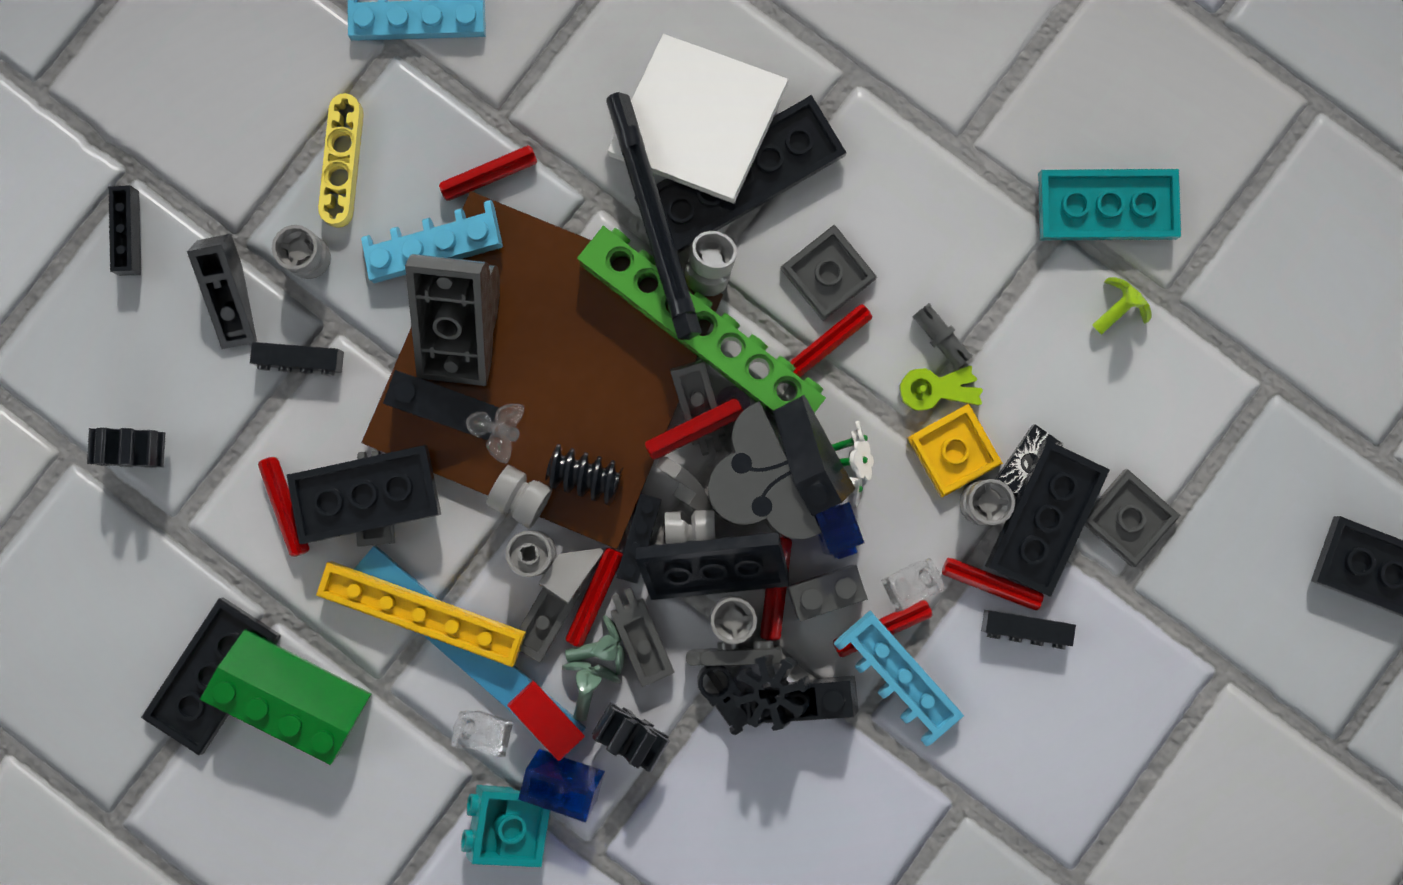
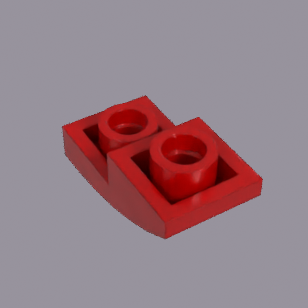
[507,680,585,761]

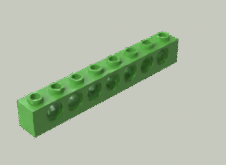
[577,226,826,416]

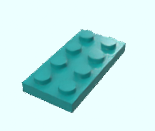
[1038,169,1181,241]

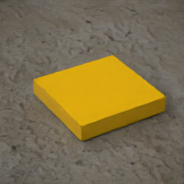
[907,403,1003,498]

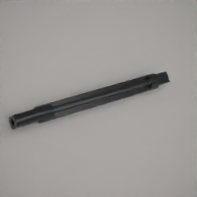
[606,92,702,340]

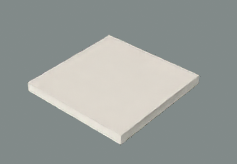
[607,34,788,204]

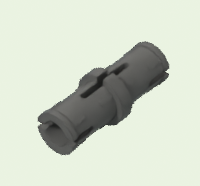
[912,303,973,370]

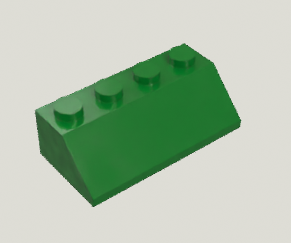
[200,629,372,765]

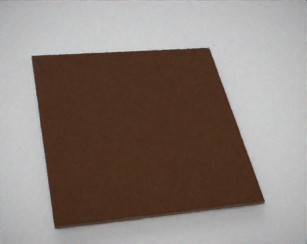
[361,191,723,549]

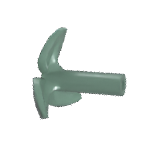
[565,615,625,675]
[562,661,621,721]

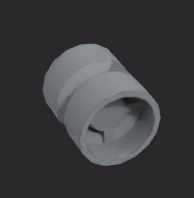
[272,225,331,279]
[685,231,737,296]
[486,465,552,529]
[959,479,1015,526]
[665,510,715,544]
[506,531,557,577]
[710,595,757,644]

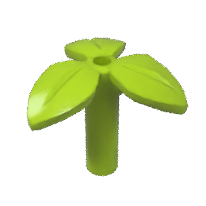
[1092,277,1152,335]

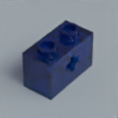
[814,502,865,559]
[518,749,605,823]

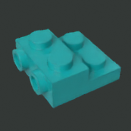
[461,785,552,867]

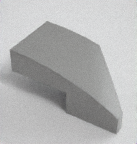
[655,456,712,510]
[539,548,604,604]

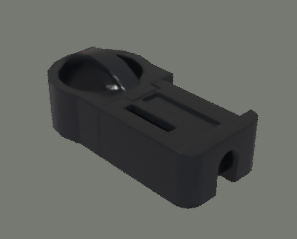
[697,665,750,735]

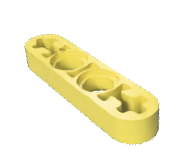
[318,93,364,228]

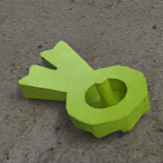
[899,365,983,411]

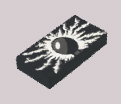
[995,424,1063,497]

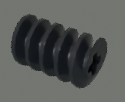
[545,444,624,505]

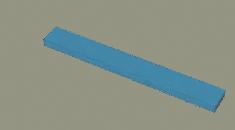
[354,546,586,732]

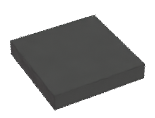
[780,224,877,321]
[1084,469,1181,567]

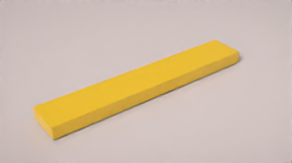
[316,561,526,667]

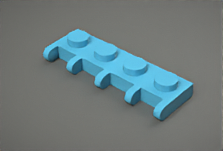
[348,0,486,41]
[361,200,503,284]
[834,610,964,746]

